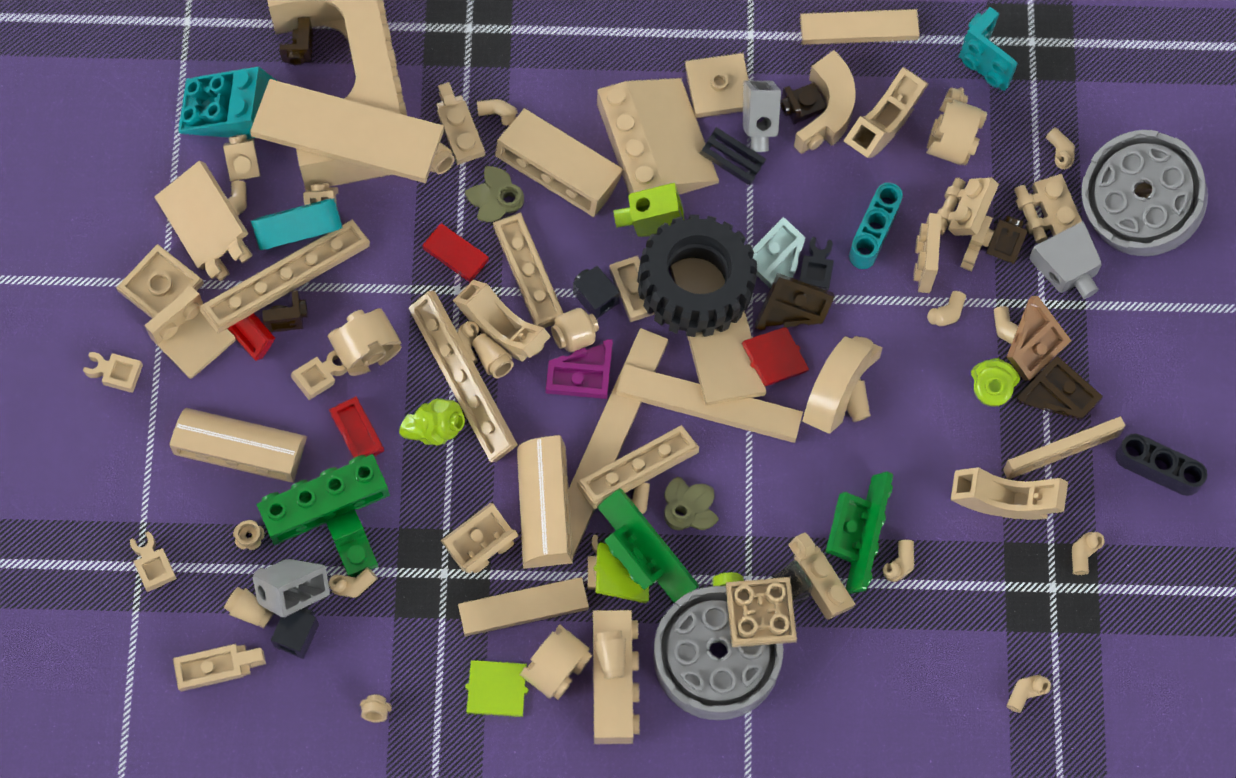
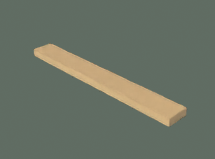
[568,328,668,558]

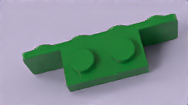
[826,471,893,594]
[598,488,699,603]

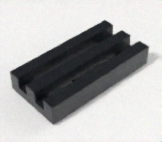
[700,127,766,186]

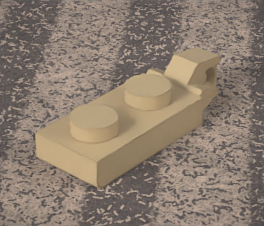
[436,82,485,165]
[788,532,856,620]
[173,644,266,692]

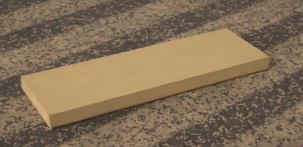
[250,79,444,183]
[670,258,766,406]

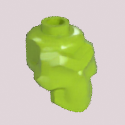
[971,358,1020,407]
[399,398,465,446]

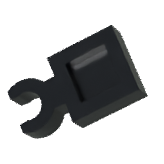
[799,237,834,291]

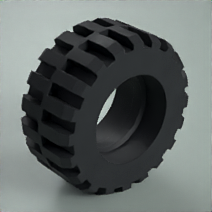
[637,214,757,337]

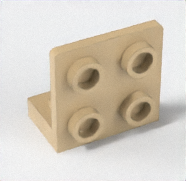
[144,286,236,379]

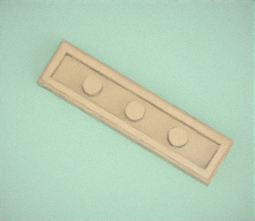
[800,9,920,45]
[493,212,563,328]
[1003,416,1125,479]
[577,425,699,510]
[458,577,589,637]

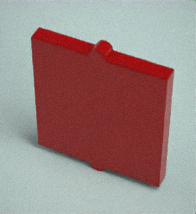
[742,327,809,386]

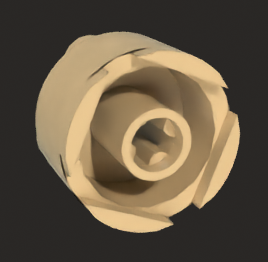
[926,97,987,166]
[327,308,402,376]
[520,625,592,700]

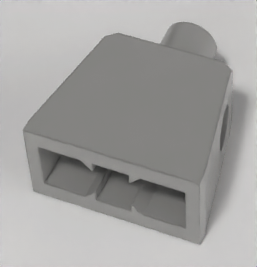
[743,81,781,152]
[1029,221,1102,299]
[253,559,330,618]

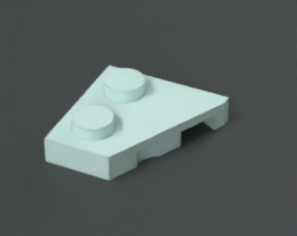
[753,217,805,288]

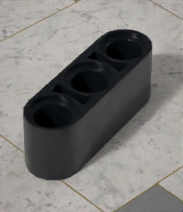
[1115,434,1208,496]

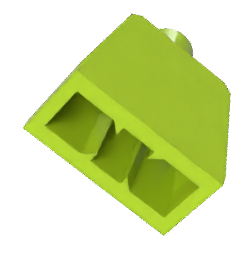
[614,183,685,237]

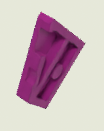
[546,339,613,399]

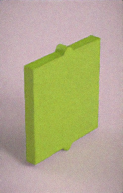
[594,543,649,603]
[466,660,528,717]

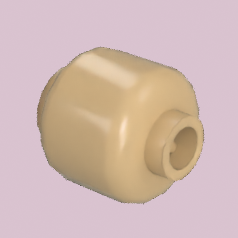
[551,308,599,353]

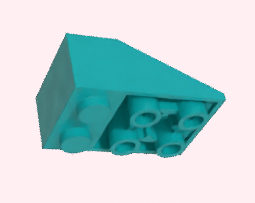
[178,66,277,139]

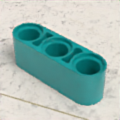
[849,182,903,269]
[251,198,343,250]

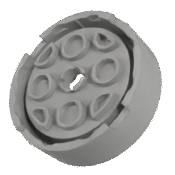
[1082,130,1208,256]
[653,586,783,720]

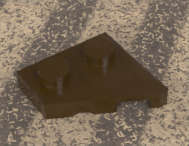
[754,273,835,330]
[1016,356,1103,421]

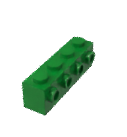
[256,454,390,546]

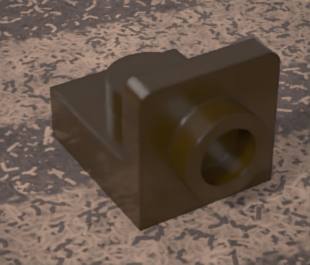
[279,17,314,65]
[780,83,827,124]
[986,215,1028,264]
[262,290,308,333]

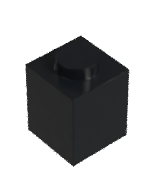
[573,266,620,320]
[271,607,319,659]

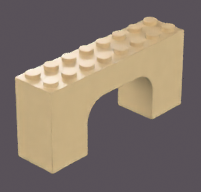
[267,0,407,191]

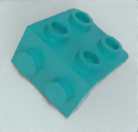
[959,7,1017,91]

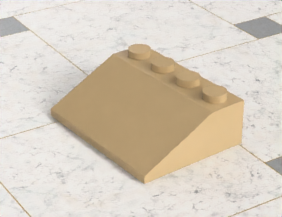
[597,78,719,195]

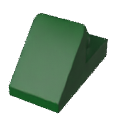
[326,510,378,577]

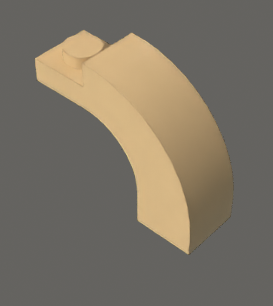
[794,50,856,154]
[844,67,929,158]
[453,280,551,362]
[802,336,883,434]
[951,467,1068,520]

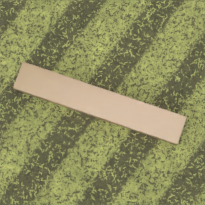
[200,219,370,333]
[408,291,518,462]
[616,364,803,443]

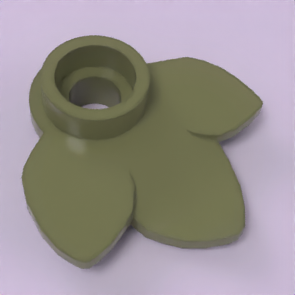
[465,166,524,222]
[664,477,719,530]

